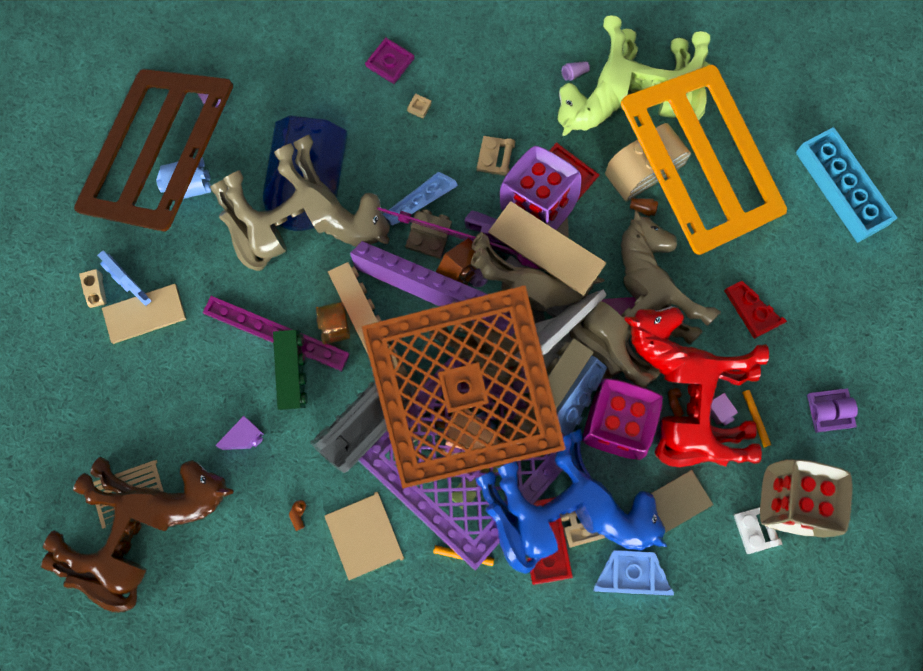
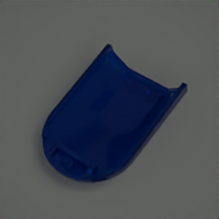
[263,116,348,231]

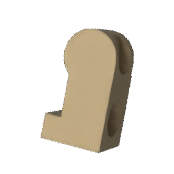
[79,269,107,308]

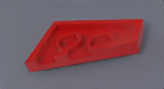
[724,281,787,339]

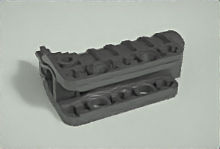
[310,375,416,473]

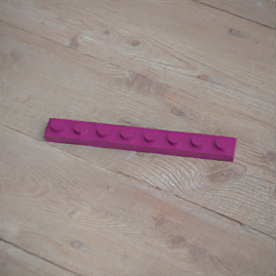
[202,296,350,372]

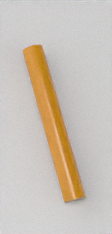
[742,390,771,447]
[434,545,494,566]

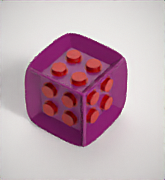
[582,378,663,460]

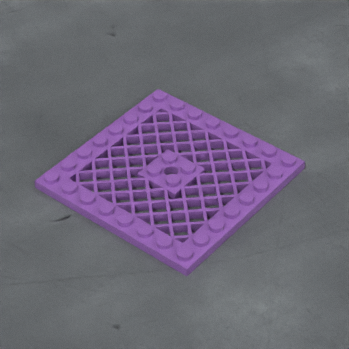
[358,356,564,570]

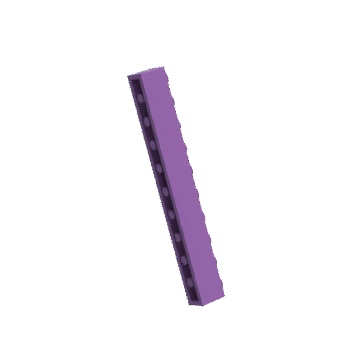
[350,241,515,336]

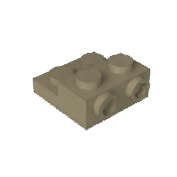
[405,209,452,259]

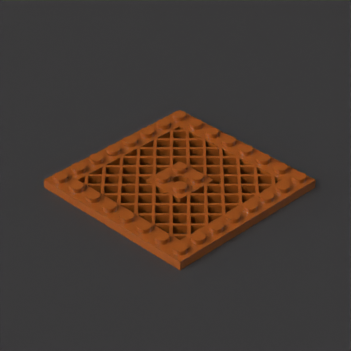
[361,285,566,489]

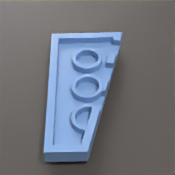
[382,172,458,226]

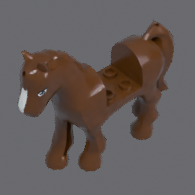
[41,457,234,613]

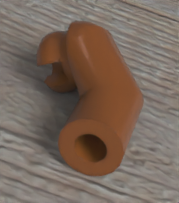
[668,388,684,416]
[289,500,306,531]

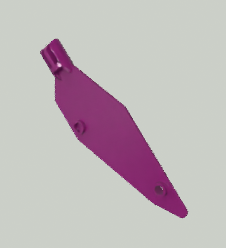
[377,207,541,269]

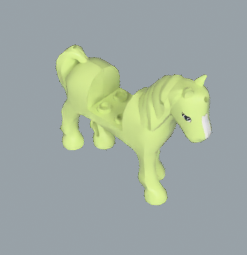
[557,16,710,136]

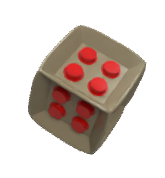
[760,459,852,537]

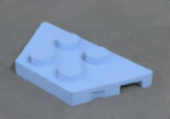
[97,250,151,306]
[593,550,674,596]

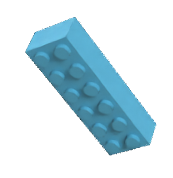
[796,127,897,243]

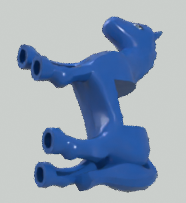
[476,429,667,574]

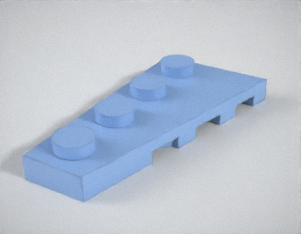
[556,356,607,435]

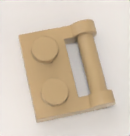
[477,136,515,176]

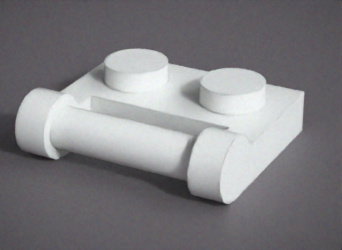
[734,507,783,554]

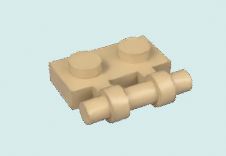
[560,511,606,548]

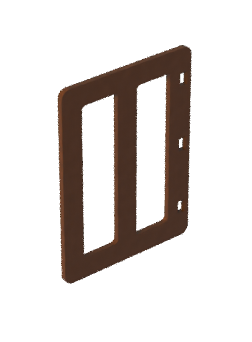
[74,69,233,232]

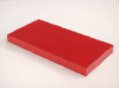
[527,497,573,585]

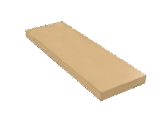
[488,201,606,296]

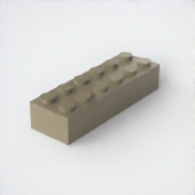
[502,338,593,442]

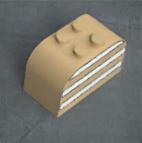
[605,123,691,202]

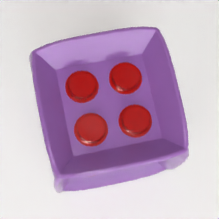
[500,146,581,230]

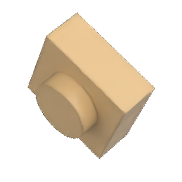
[407,94,432,119]

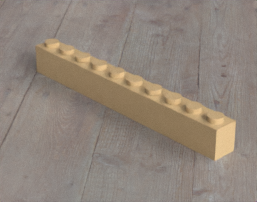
[328,262,431,442]

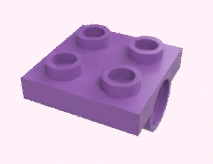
[807,388,858,433]

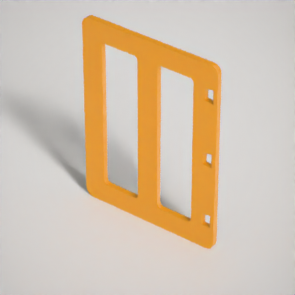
[621,65,787,255]

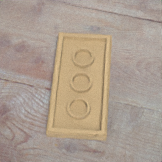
[102,284,186,344]

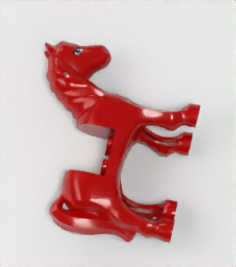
[624,307,769,467]

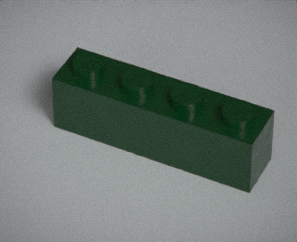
[273,330,308,410]

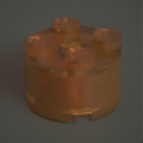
[316,302,350,344]

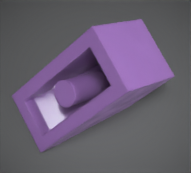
[216,416,264,450]

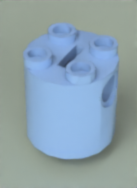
[156,157,212,199]

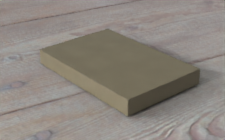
[651,470,713,533]

